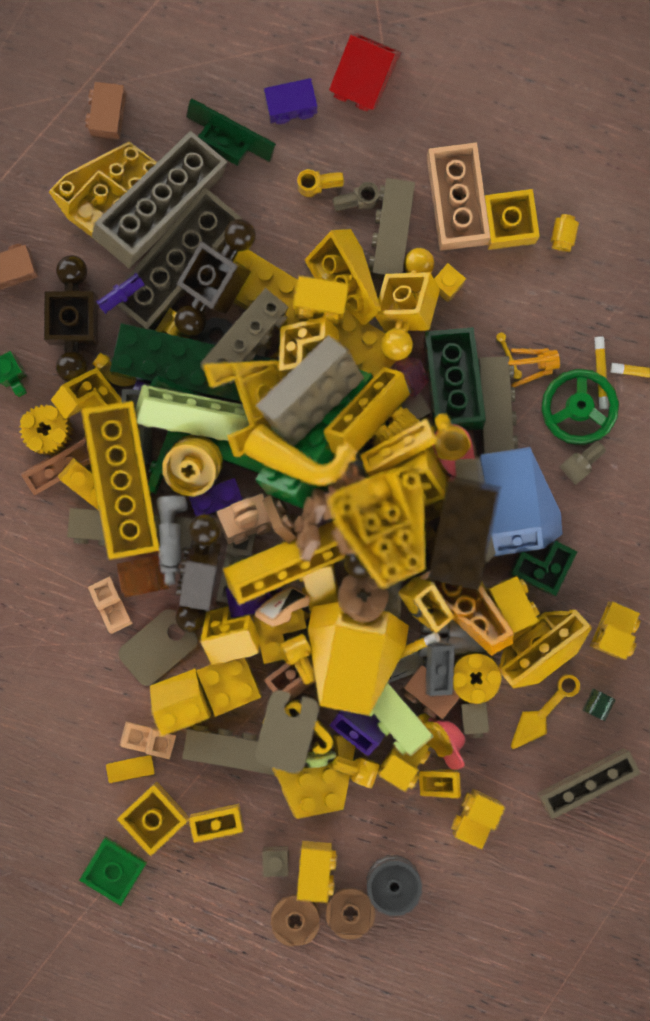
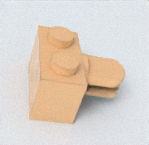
[217,494,273,544]

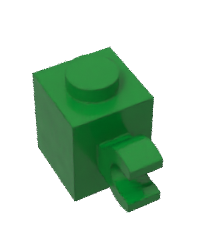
[0,351,27,398]

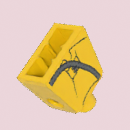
[398,577,454,633]

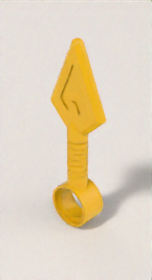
[511,674,580,749]

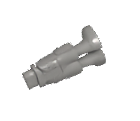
[157,496,188,585]
[418,611,503,657]

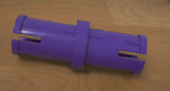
[96,273,145,314]

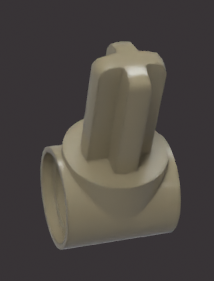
[333,182,379,211]
[559,441,606,485]

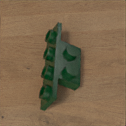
[186,98,276,166]

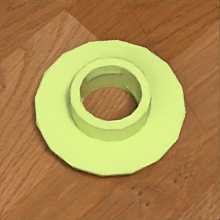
[305,751,336,768]

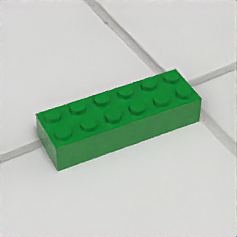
[255,370,374,509]

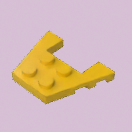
[203,360,285,457]
[272,734,355,819]

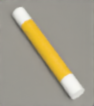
[594,337,609,410]
[610,363,650,378]
[400,632,440,659]

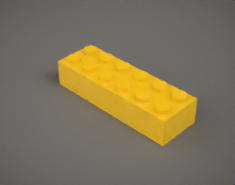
[81,401,159,560]

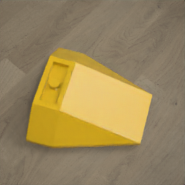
[49,141,157,237]
[328,464,425,588]
[308,602,409,715]

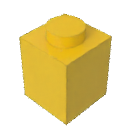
[434,263,466,302]

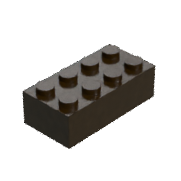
[428,476,501,590]

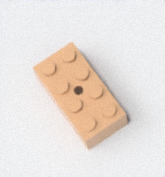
[427,142,490,251]

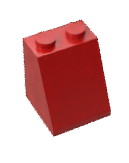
[329,33,401,112]

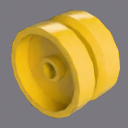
[163,435,222,496]

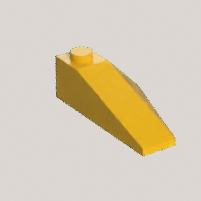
[304,229,381,325]

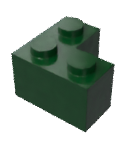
[508,541,578,596]

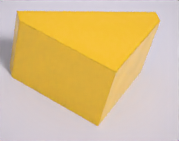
[419,769,461,798]

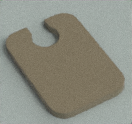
[119,609,198,686]
[255,690,319,773]

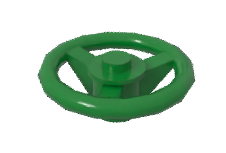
[541,368,619,445]

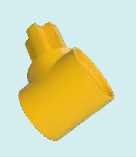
[297,169,344,197]
[279,634,315,685]
[332,756,381,789]

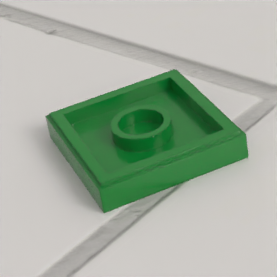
[79,837,147,906]

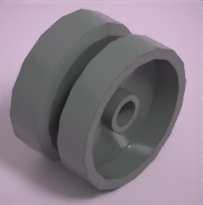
[366,855,422,916]

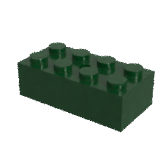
[423,327,486,434]

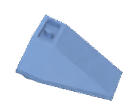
[480,447,562,556]

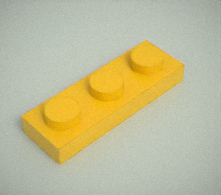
[360,419,437,476]

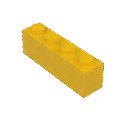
[324,367,410,454]

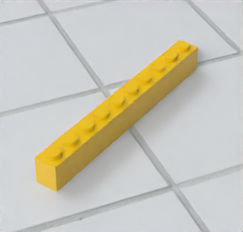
[223,473,450,604]

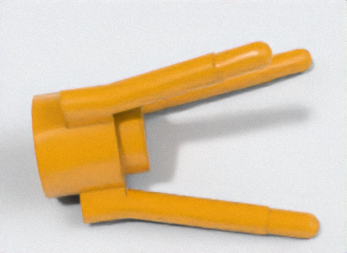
[508,348,560,388]

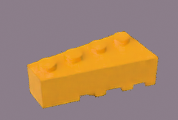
[418,571,514,656]

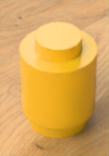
[551,214,579,252]

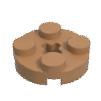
[338,574,389,622]
[326,887,375,939]
[271,894,320,947]

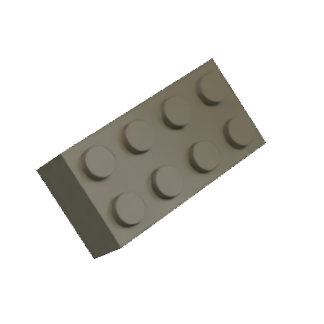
[256,335,364,447]

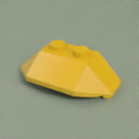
[498,609,592,689]

